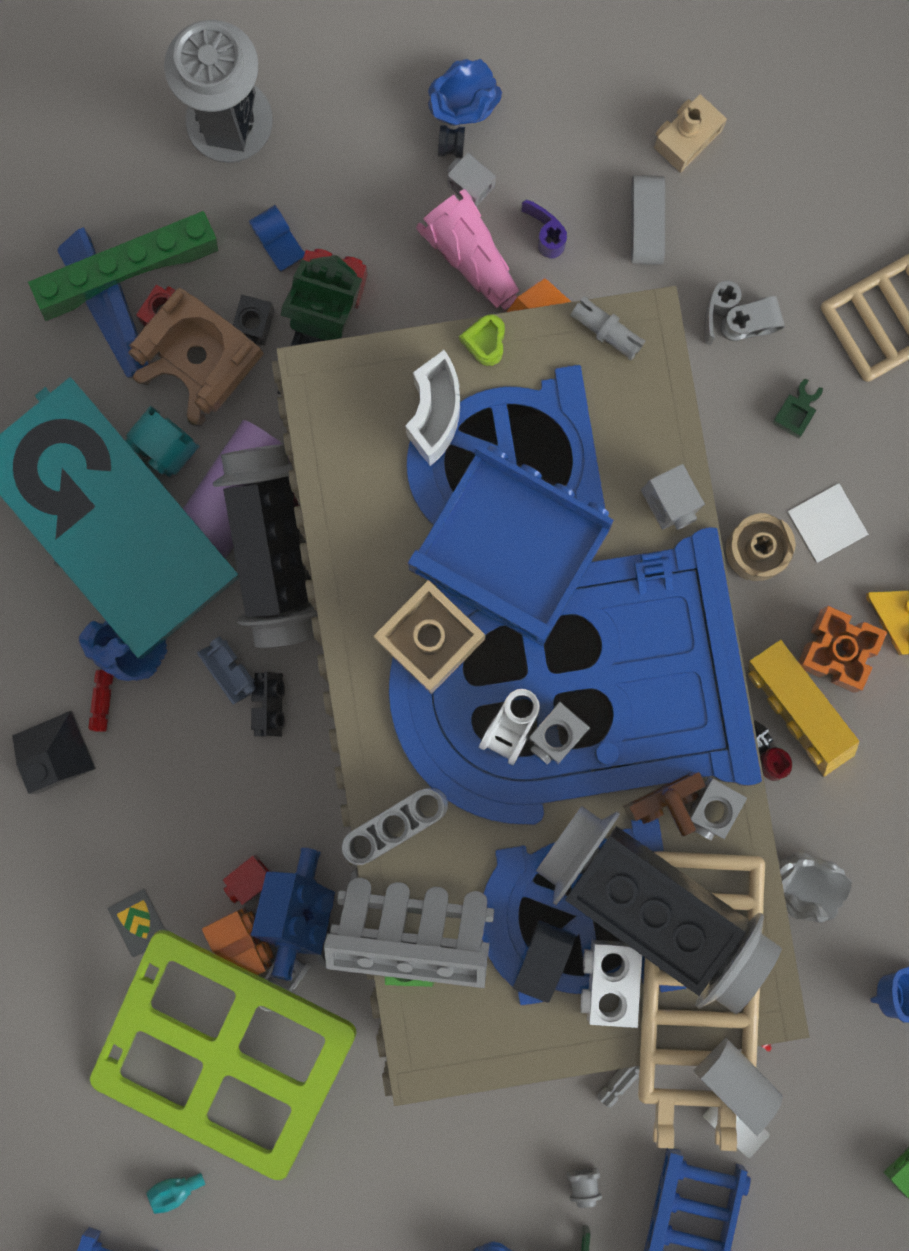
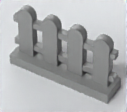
[324,878,494,988]

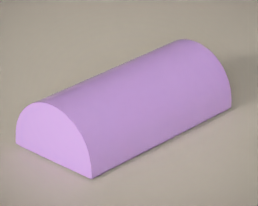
[183,420,290,559]

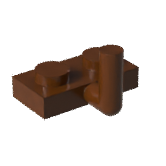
[623,772,706,836]

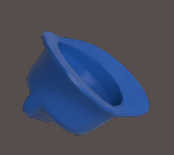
[870,967,909,1023]

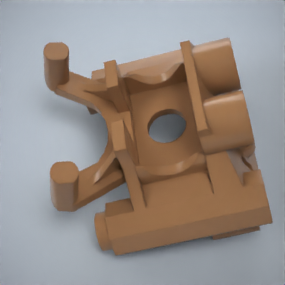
[128,287,264,425]

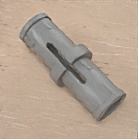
[570,296,645,361]

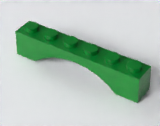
[28,211,218,322]

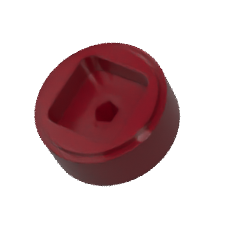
[760,747,792,781]

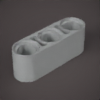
[631,175,665,265]
[342,788,448,865]

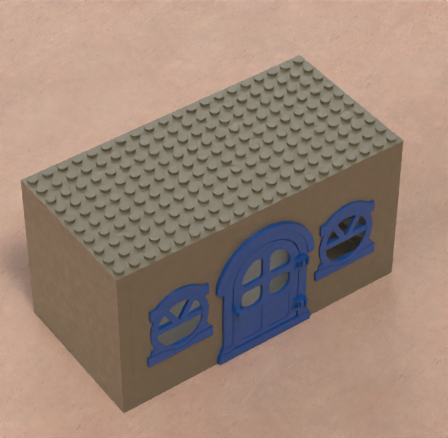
[272,286,810,1106]

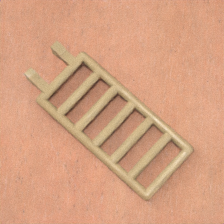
[820,254,909,382]
[638,851,765,1151]

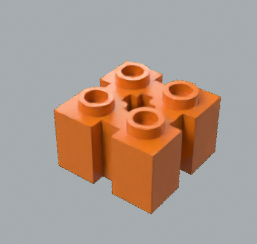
[798,606,887,693]
[202,907,274,975]

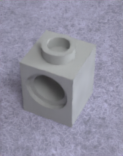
[447,153,496,207]
[641,464,705,530]
[529,702,590,765]
[688,777,747,841]

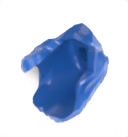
[428,59,502,126]
[79,621,168,681]

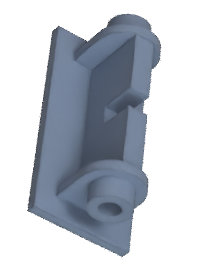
[197,636,257,705]

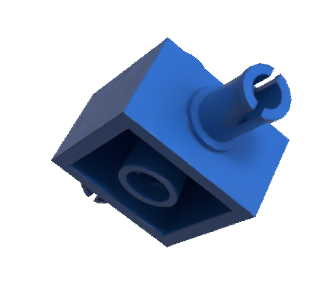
[251,847,335,981]

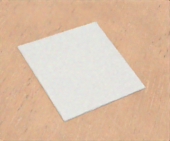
[788,483,869,563]

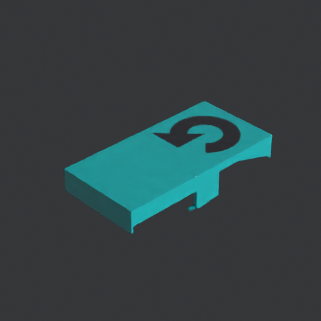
[0,377,239,659]

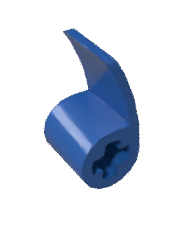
[248,205,305,271]

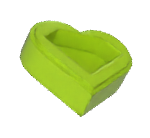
[459,314,505,366]

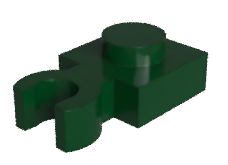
[772,379,823,439]

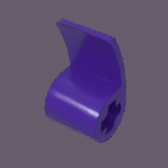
[521,199,567,258]

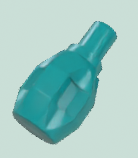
[146,1173,206,1214]

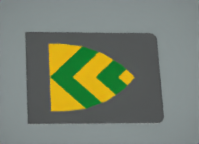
[107,889,165,957]

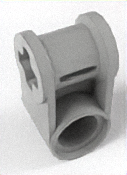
[721,296,785,341]

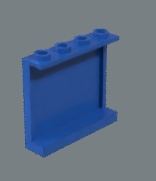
[408,444,614,646]

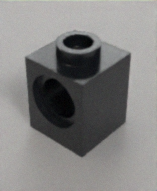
[233,294,275,346]

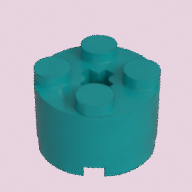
[125,405,200,477]

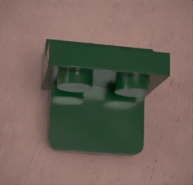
[280,255,362,341]

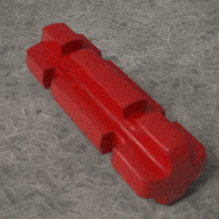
[88,670,113,732]

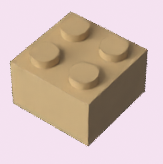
[373,580,485,694]

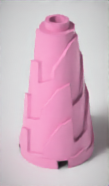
[416,189,519,311]

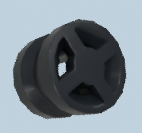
[438,125,465,158]

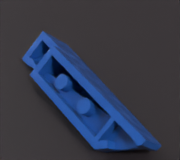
[57,227,149,378]

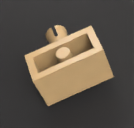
[654,94,727,173]

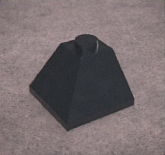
[12,711,96,794]

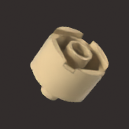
[726,513,796,581]

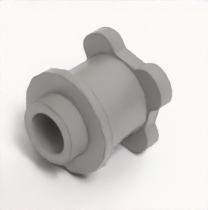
[567,1168,602,1208]

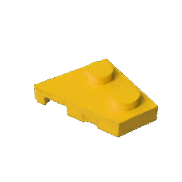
[866,591,909,655]

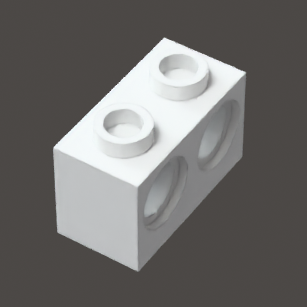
[580,940,642,1028]

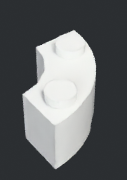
[405,350,460,466]

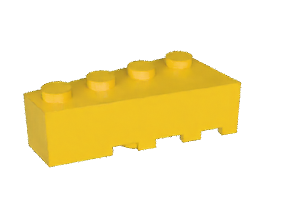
[748,640,860,777]

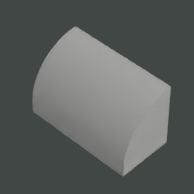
[693,1037,783,1136]

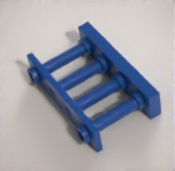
[644,1148,751,1251]

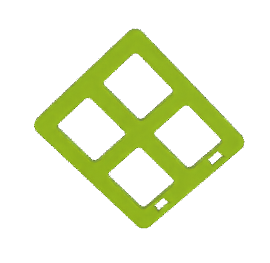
[90,930,357,1180]

